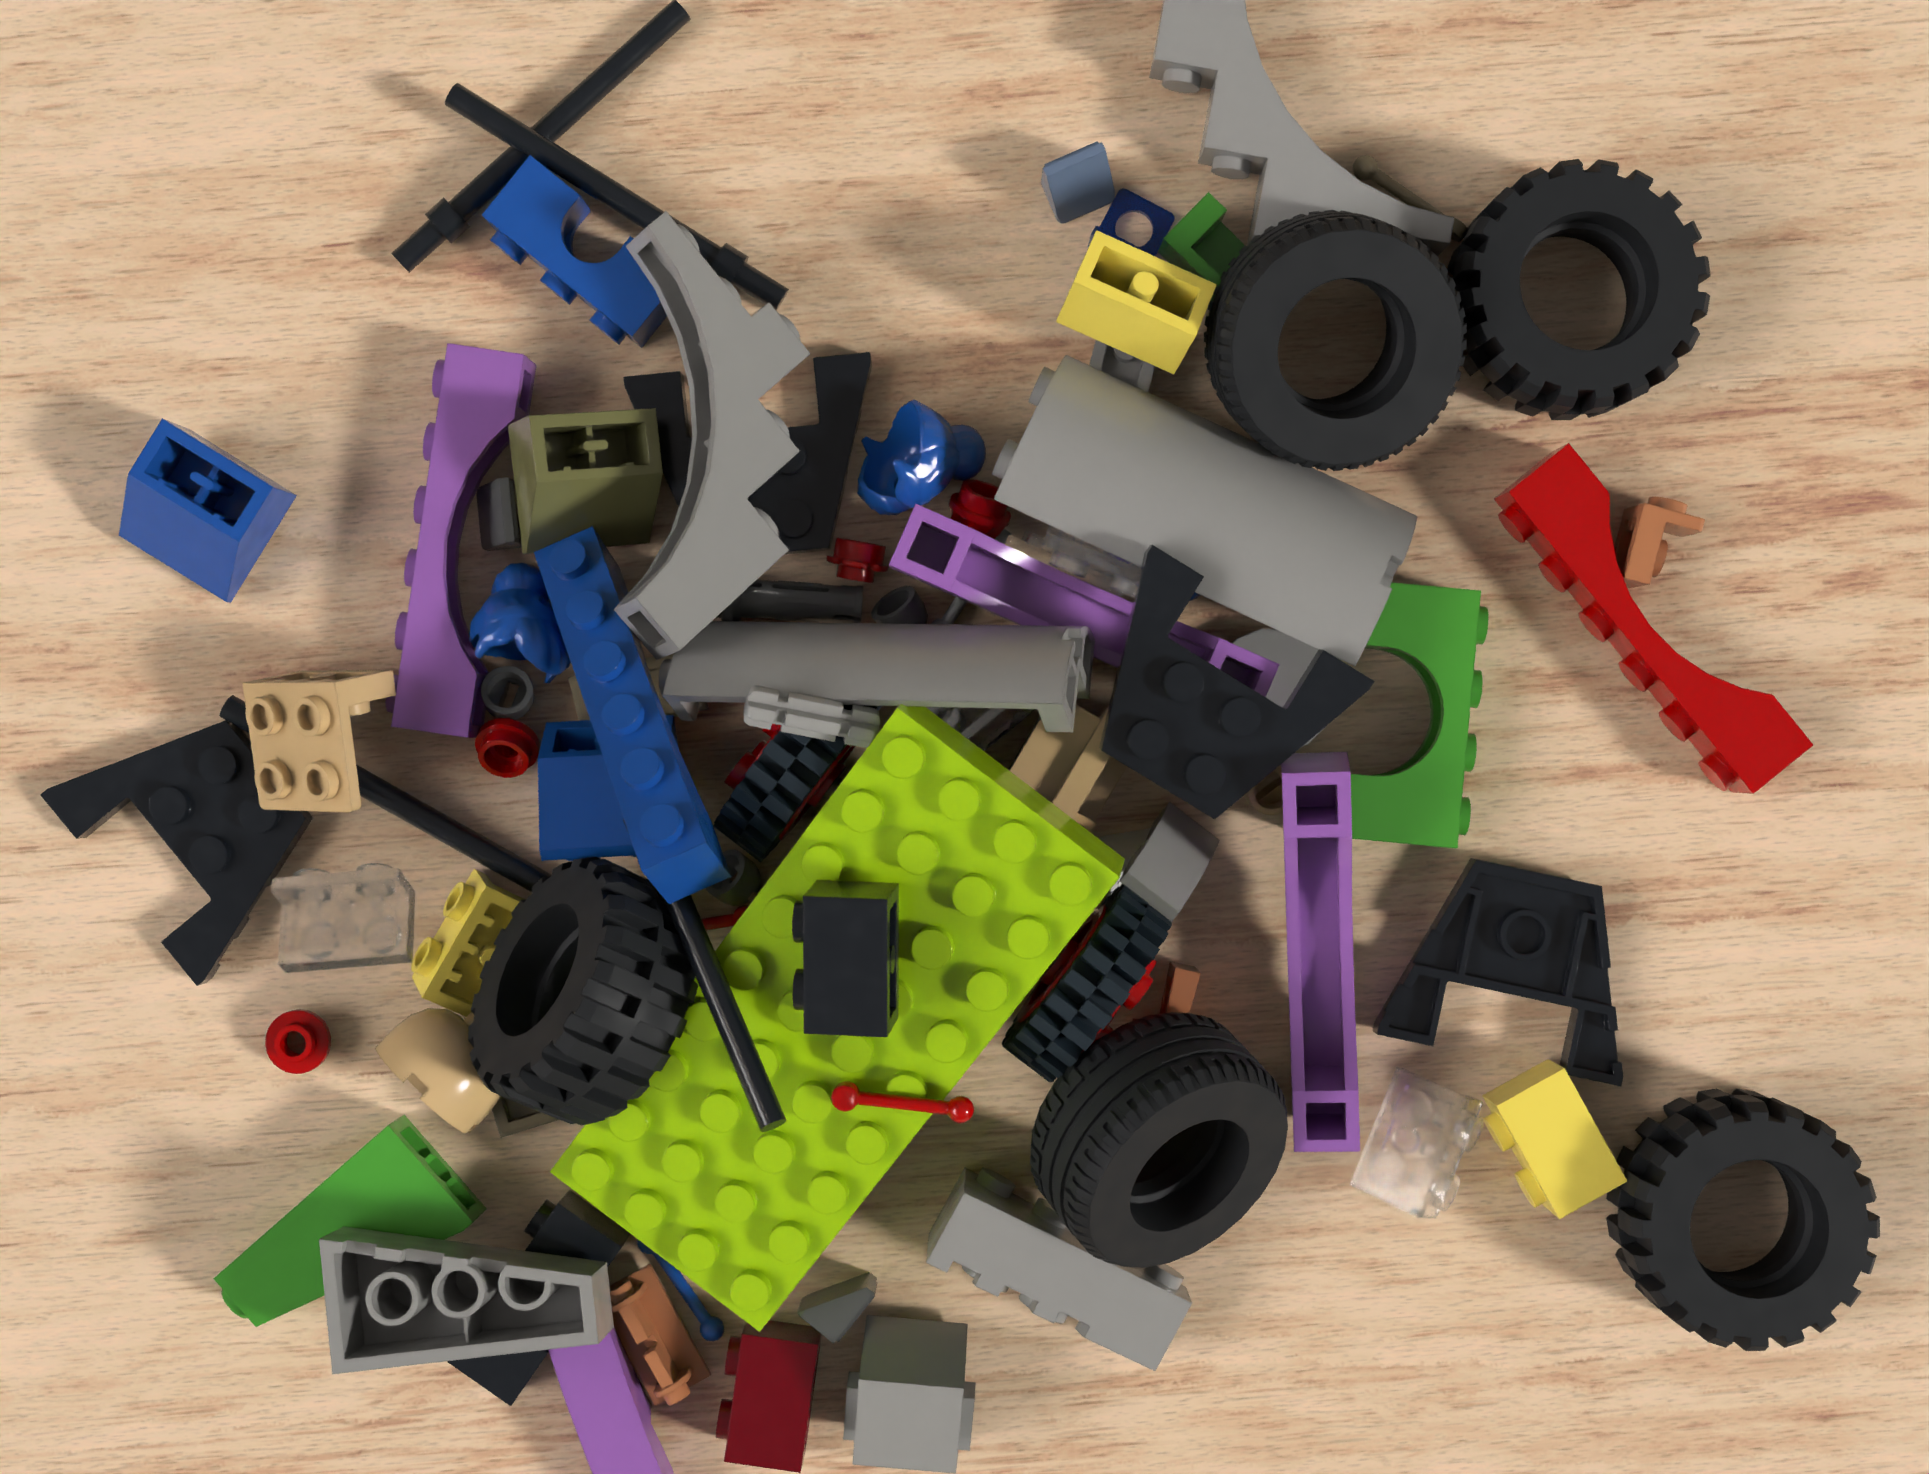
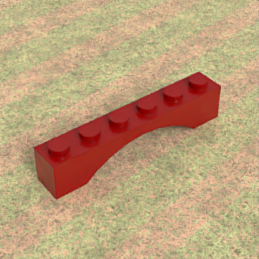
[1494,443,1813,794]

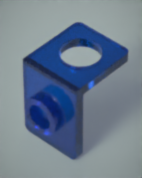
[1088,188,1175,257]

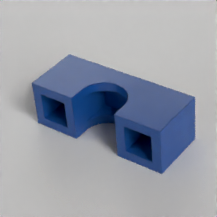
[482,155,667,348]

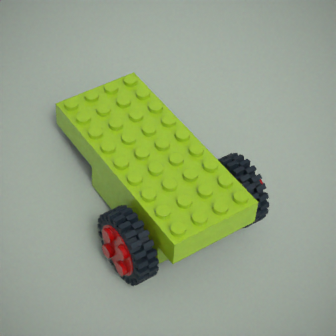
[550,704,1172,1332]

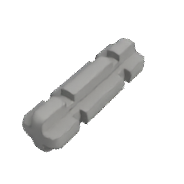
[743,685,880,748]

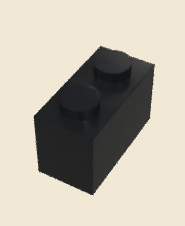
[792,880,899,1037]

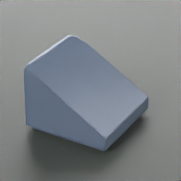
[1041,141,1115,223]

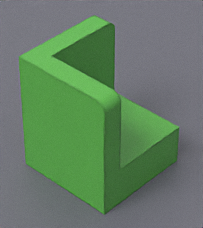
[1158,192,1244,301]

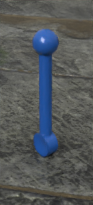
[637,1239,724,1341]

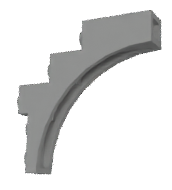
[1149,0,1454,256]
[613,211,810,660]

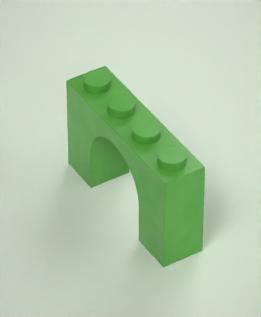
[1351,582,1488,848]

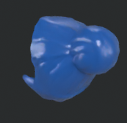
[857,400,986,515]
[469,562,571,683]

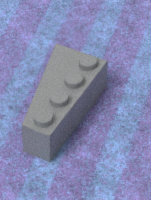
[926,1167,1192,1371]
[319,1226,614,1374]

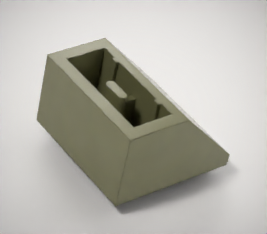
[508,408,663,554]

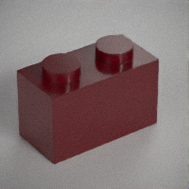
[716,1320,822,1473]

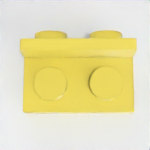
[411,869,526,1017]

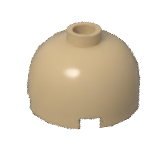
[375,1008,500,1134]

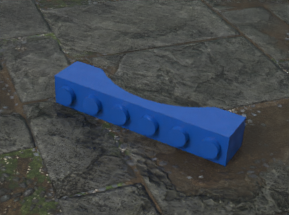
[534,526,731,904]

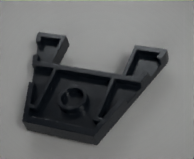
[623,352,872,555]
[1099,545,1375,819]
[40,720,313,986]
[1372,858,1623,1087]

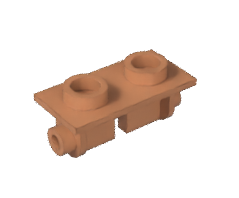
[609,1263,711,1406]

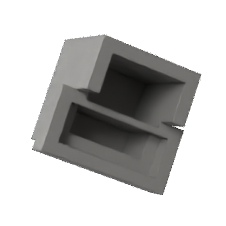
[843,1315,976,1474]

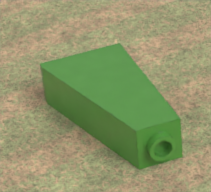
[214,1114,487,1327]

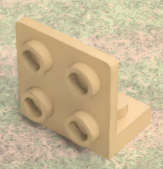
[242,670,396,813]

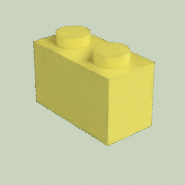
[1056,230,1217,374]
[1482,1059,1627,1219]

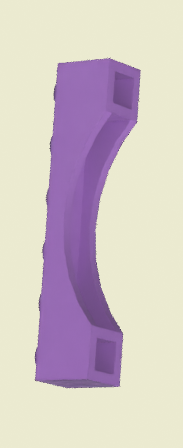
[385,343,536,738]
[889,504,1280,697]
[1281,752,1360,1152]

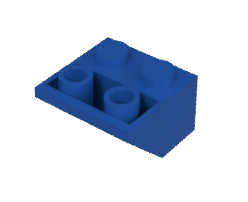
[119,418,297,603]
[538,715,679,861]

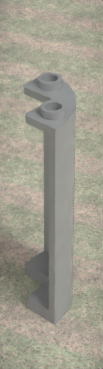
[992,355,1417,666]
[659,621,1095,733]

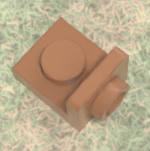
[1614,496,1705,588]

